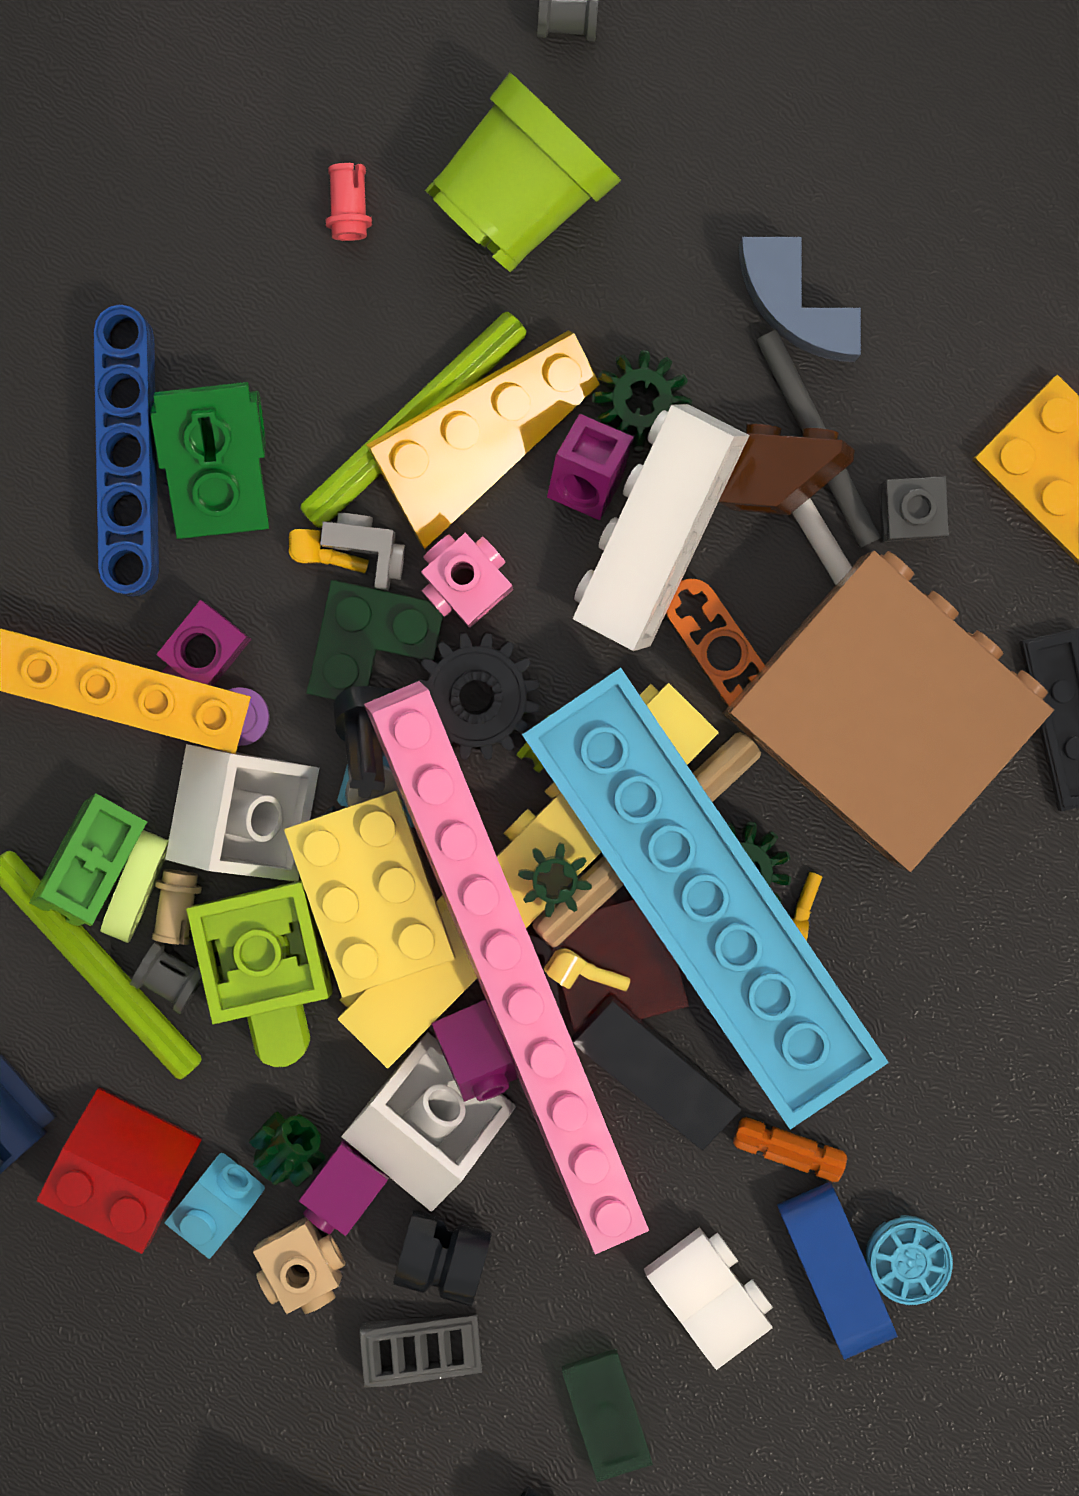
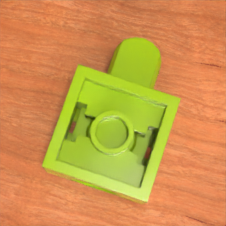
[186,880,333,1067]

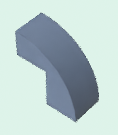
[739,237,861,362]

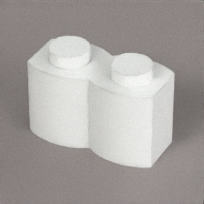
[644,1227,773,1370]

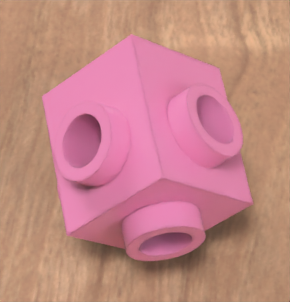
[421,532,513,629]

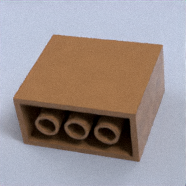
[722,550,1054,873]

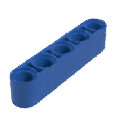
[94,305,159,597]

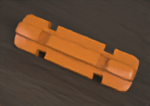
[733,1117,847,1182]

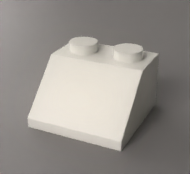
[165,744,319,882]
[341,1032,516,1212]

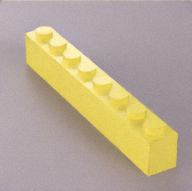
[338,683,719,1069]

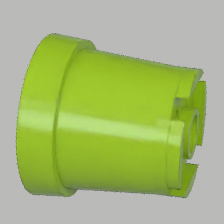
[425,72,622,272]

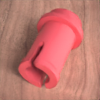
[325,163,372,241]

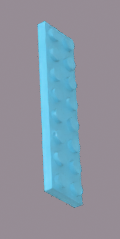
[522,668,889,1129]

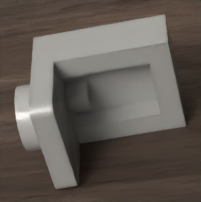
[320,513,405,591]

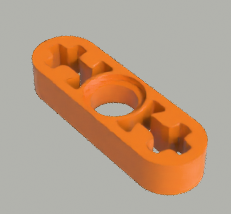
[666,579,765,706]

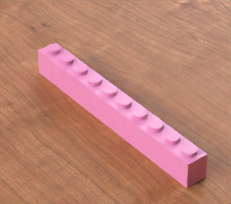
[364,681,649,1255]

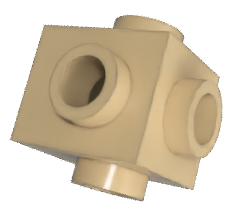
[253,1217,345,1314]

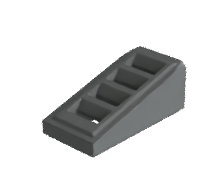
[360,1313,482,1388]

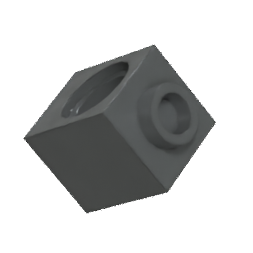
[879,476,949,543]

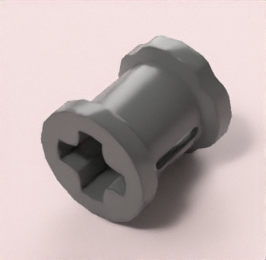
[537,0,599,43]
[130,941,202,1014]

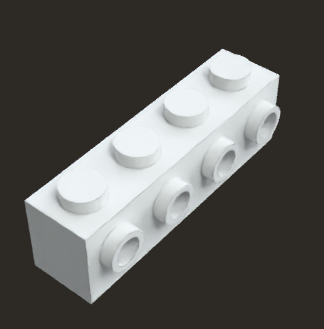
[573,404,750,651]

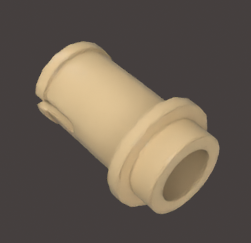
[152,869,202,945]

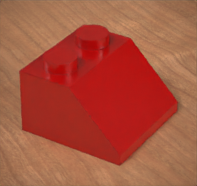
[36,1087,203,1254]

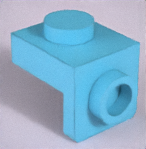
[164,1153,265,1259]

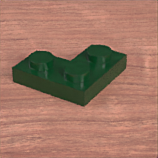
[306,580,444,700]

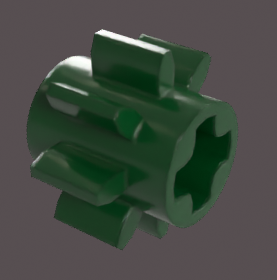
[518,842,592,917]
[249,1111,326,1187]

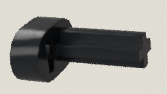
[333,686,396,798]

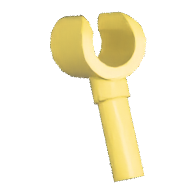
[544,948,630,992]

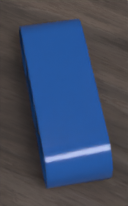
[777,1182,898,1360]

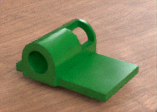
[150,382,270,539]

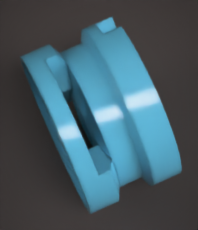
[866,1215,953,1305]

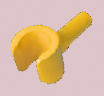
[289,529,369,574]
[791,872,823,941]

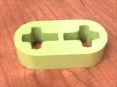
[100,830,169,943]

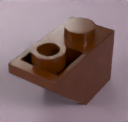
[719,424,855,515]

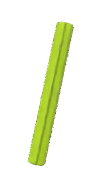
[300,312,526,528]
[0,851,202,1080]

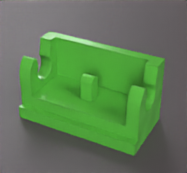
[29,793,147,926]

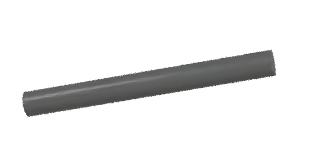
[756,330,881,548]

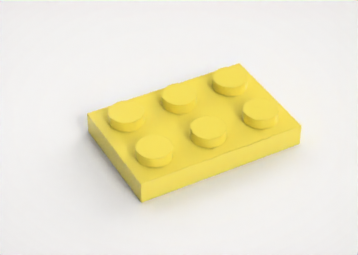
[284,790,455,998]

